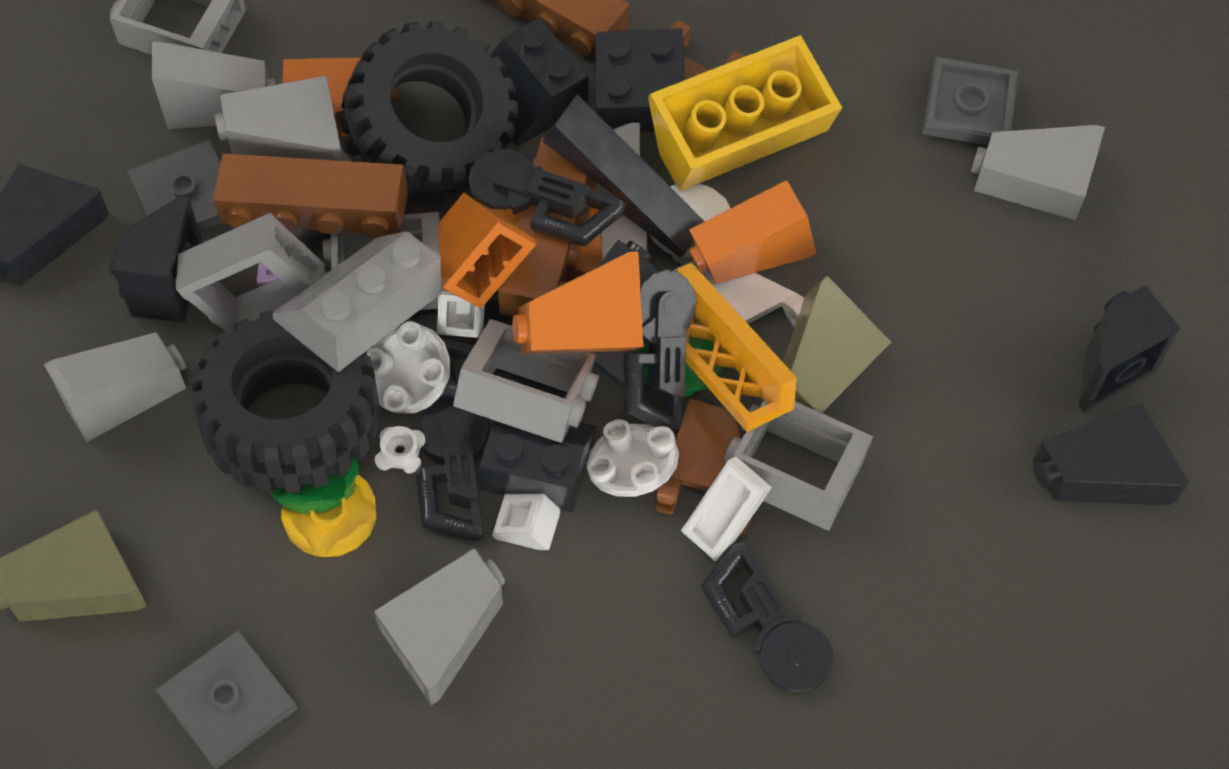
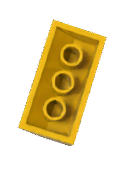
[648,35,842,191]

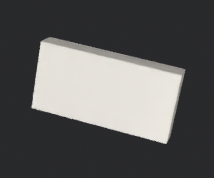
[681,456,772,562]

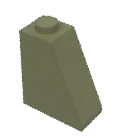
[783,276,891,413]
[0,510,147,622]

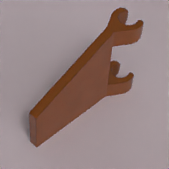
[655,399,751,535]

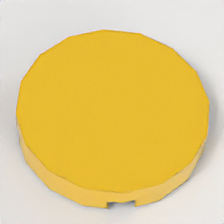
[281,474,377,557]

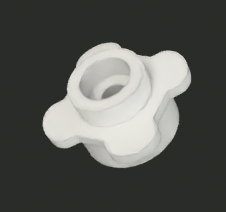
[375,426,426,474]

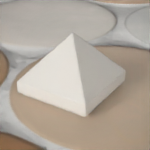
[437,289,485,338]

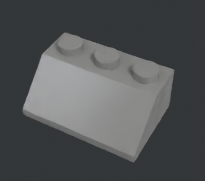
[273,232,441,372]

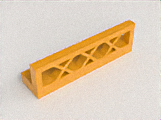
[676,263,797,432]

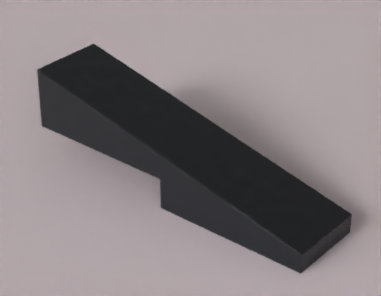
[542,94,705,258]

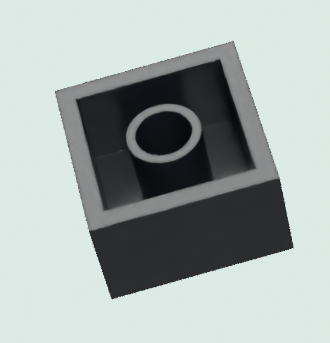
[596,28,685,132]

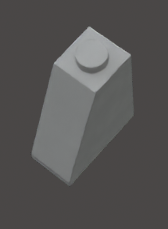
[152,42,277,129]
[215,76,343,161]
[971,125,1105,221]
[44,332,187,442]
[374,549,505,705]

